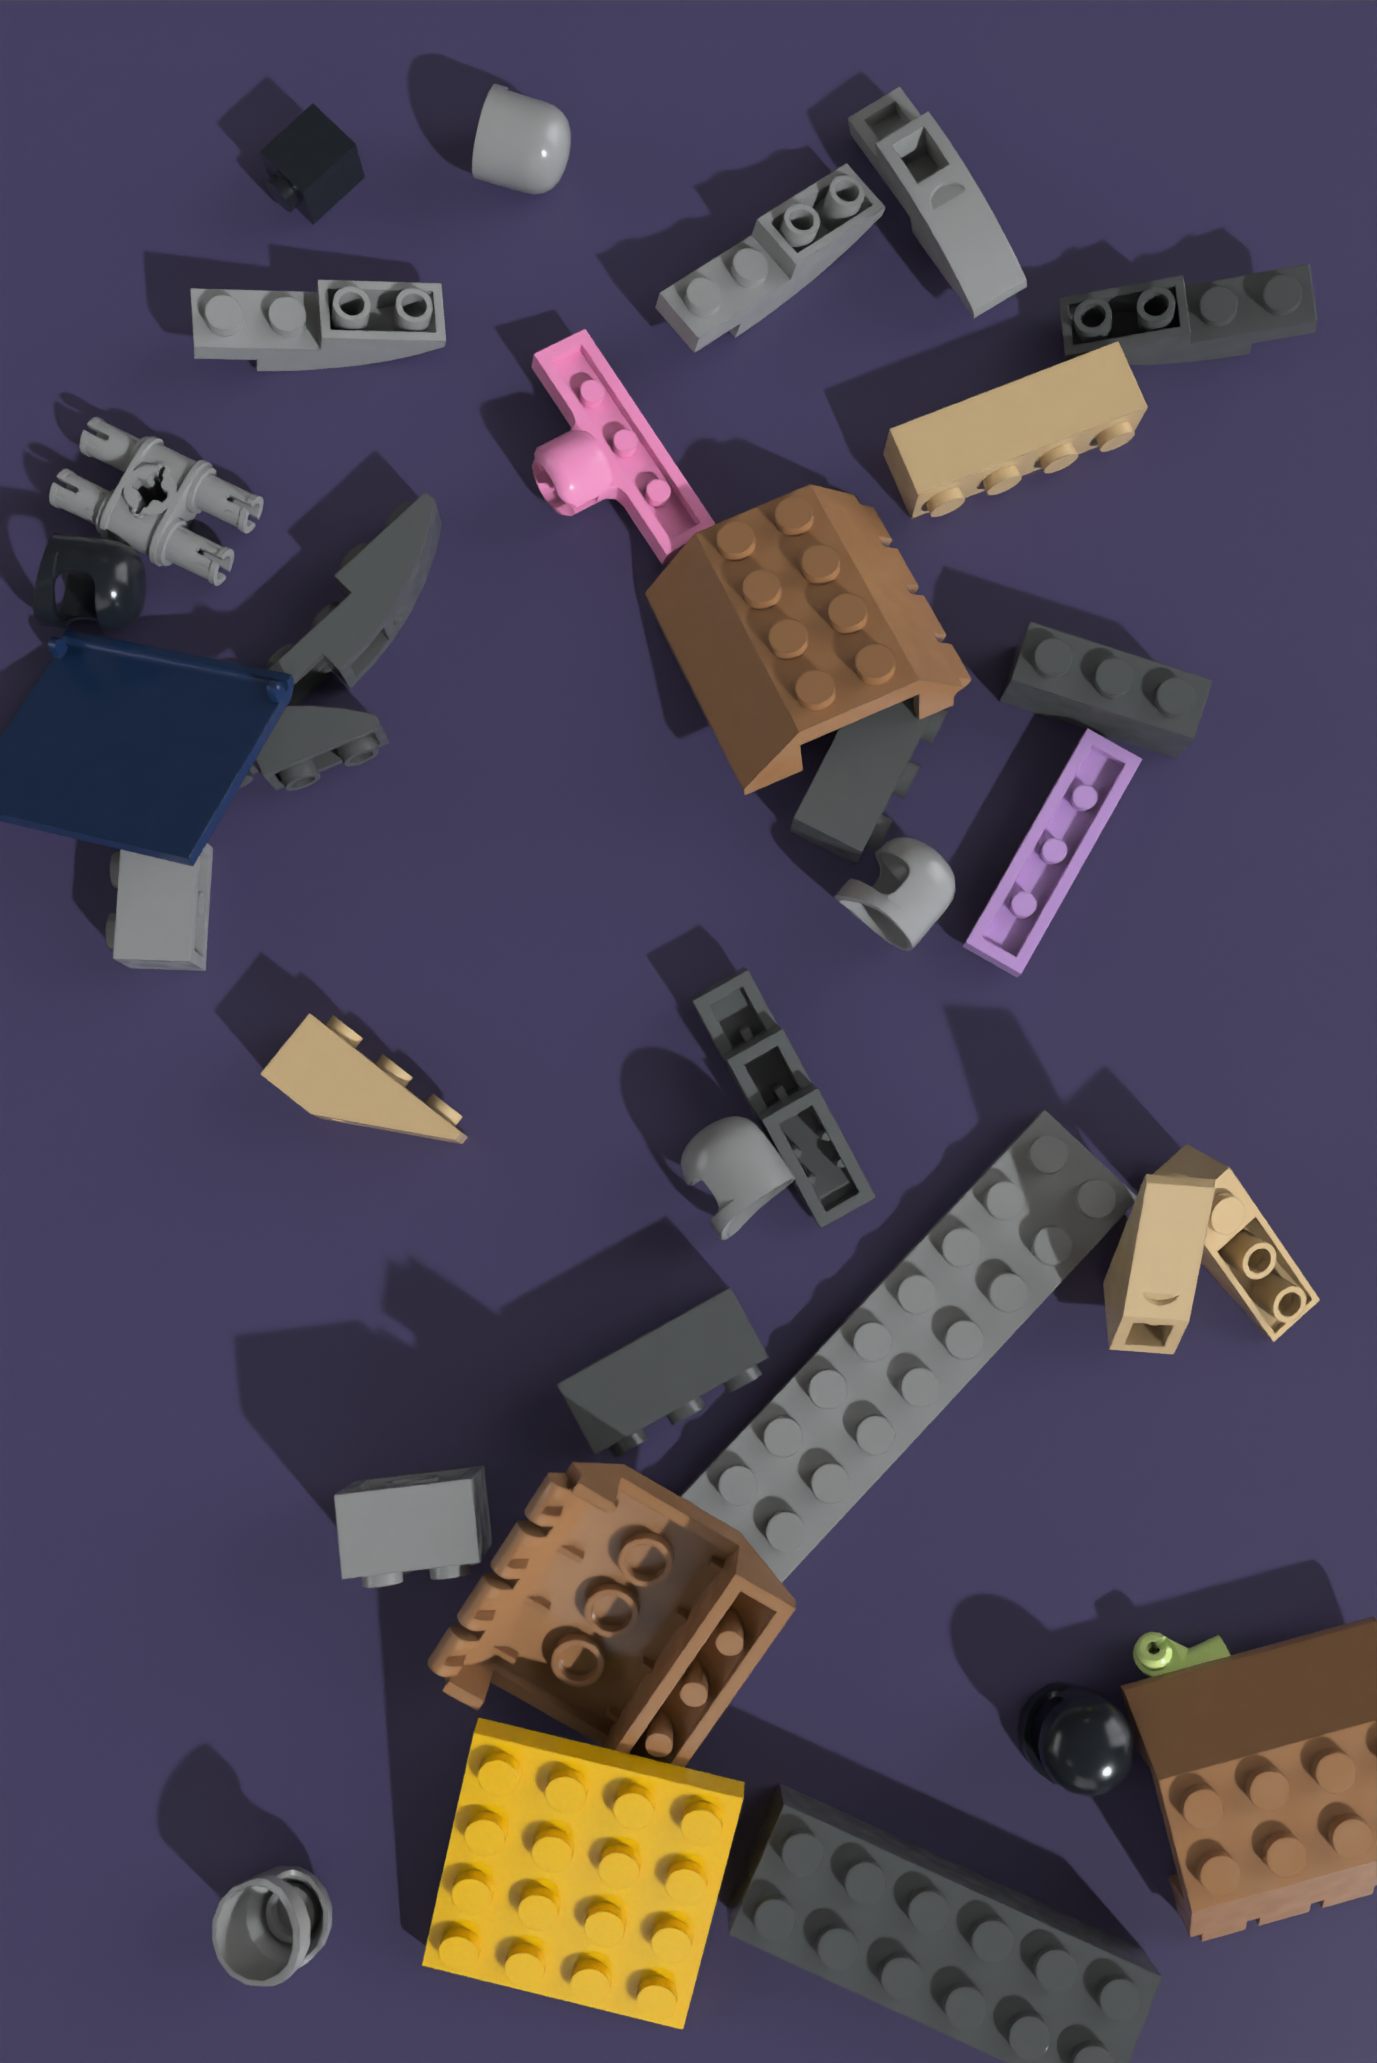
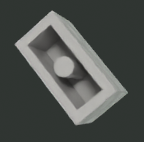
[106,843,213,971]

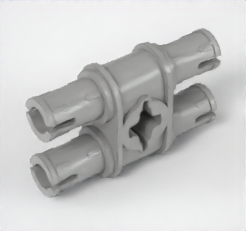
[49,417,264,586]

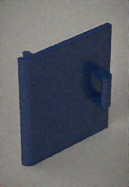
[0,630,294,866]

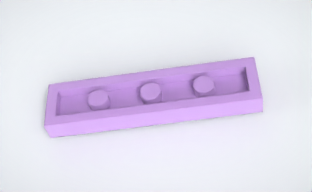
[962,728,1142,977]

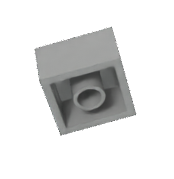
[334,1465,492,1588]

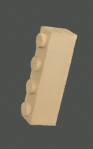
[883,341,1148,519]

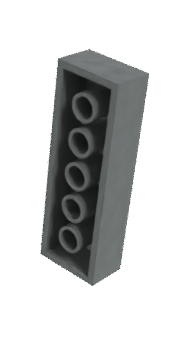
[727,1783,1162,2063]

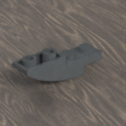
[1059,263,1317,365]
[265,492,442,706]
[239,706,390,791]

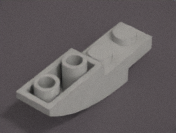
[848,87,1027,318]
[655,163,886,353]
[190,280,446,371]

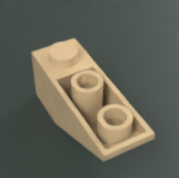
[261,1013,468,1144]
[1140,1144,1320,1342]
[1103,1173,1215,1354]

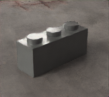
[999,621,1213,759]
[790,696,948,865]
[557,1287,769,1457]

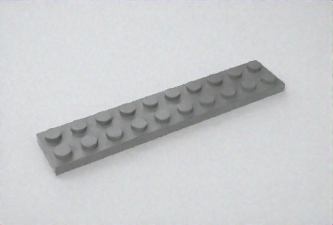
[679,1110,1137,1583]

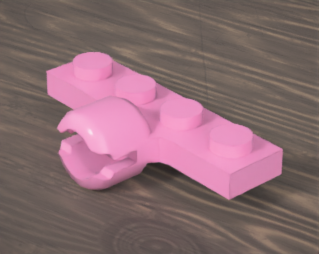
[531,329,715,565]

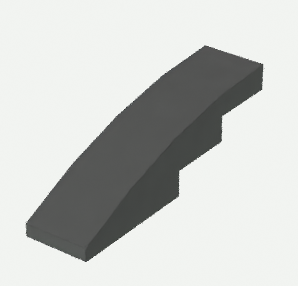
[689,967,876,1229]

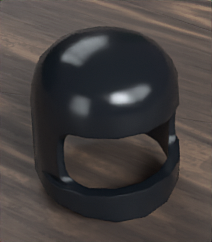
[32,533,147,631]
[1017,1682,1136,1797]

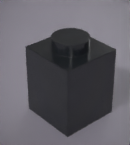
[260,103,365,225]

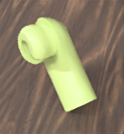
[1133,1632,1231,1677]

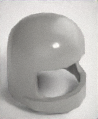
[472,83,571,195]
[834,837,956,951]
[680,1116,796,1240]
[212,1865,333,1986]

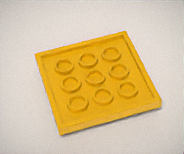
[422,1717,745,2030]

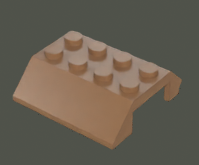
[645,484,971,795]
[428,1462,796,1767]
[1120,1617,1377,1942]

